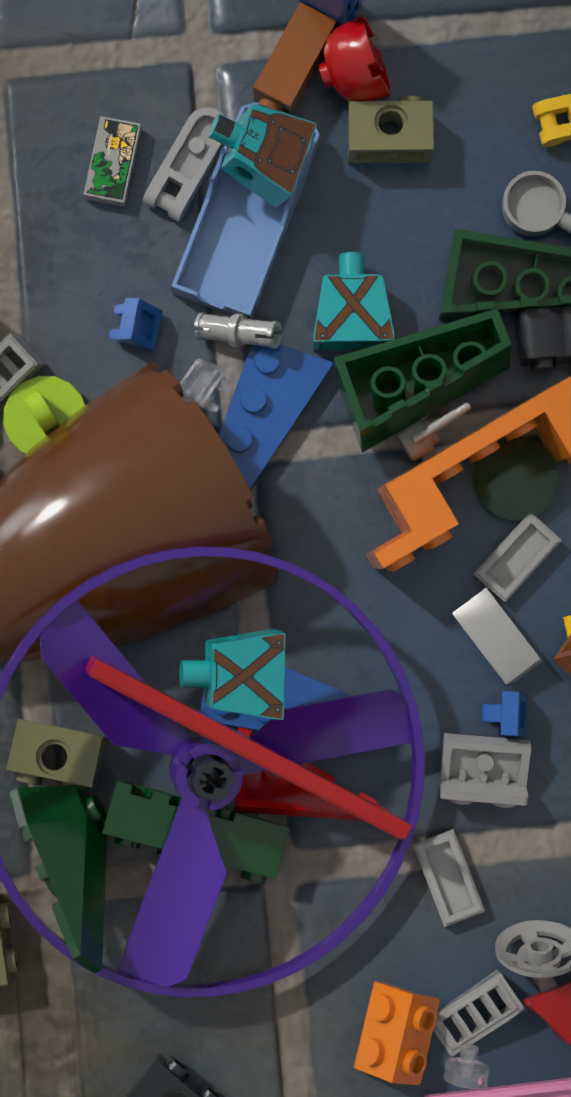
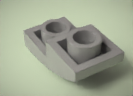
[452,588,542,687]

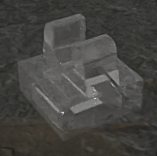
[180,359,232,412]

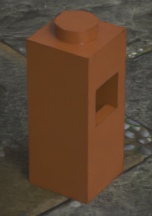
[253,2,337,115]

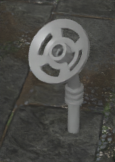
[495,920,571,992]

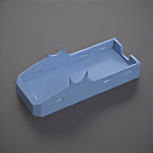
[171,102,320,319]

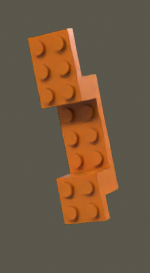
[366,376,571,572]

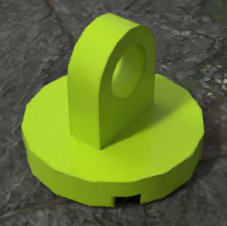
[3,376,85,454]

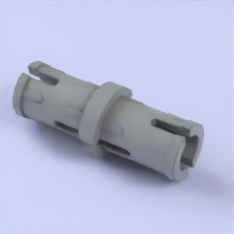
[194,313,282,349]

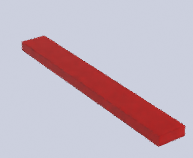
[85,655,412,840]

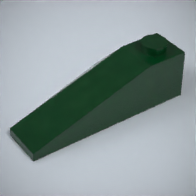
[9,785,107,974]

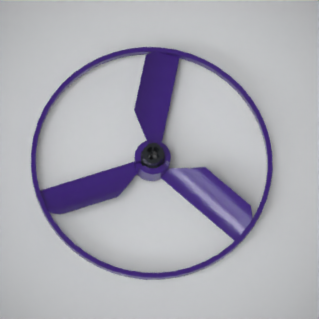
[0,546,425,997]

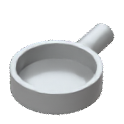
[502,171,571,236]

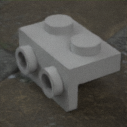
[439,733,531,808]

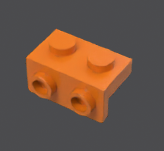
[354,981,440,1085]

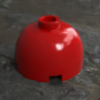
[318,15,392,102]

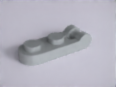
[142,107,224,223]

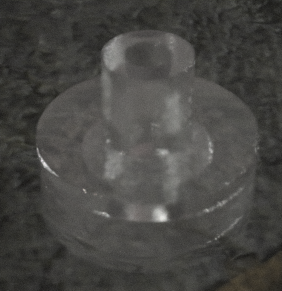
[443,1044,490,1089]

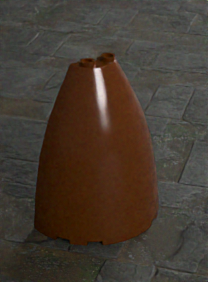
[0,363,279,662]

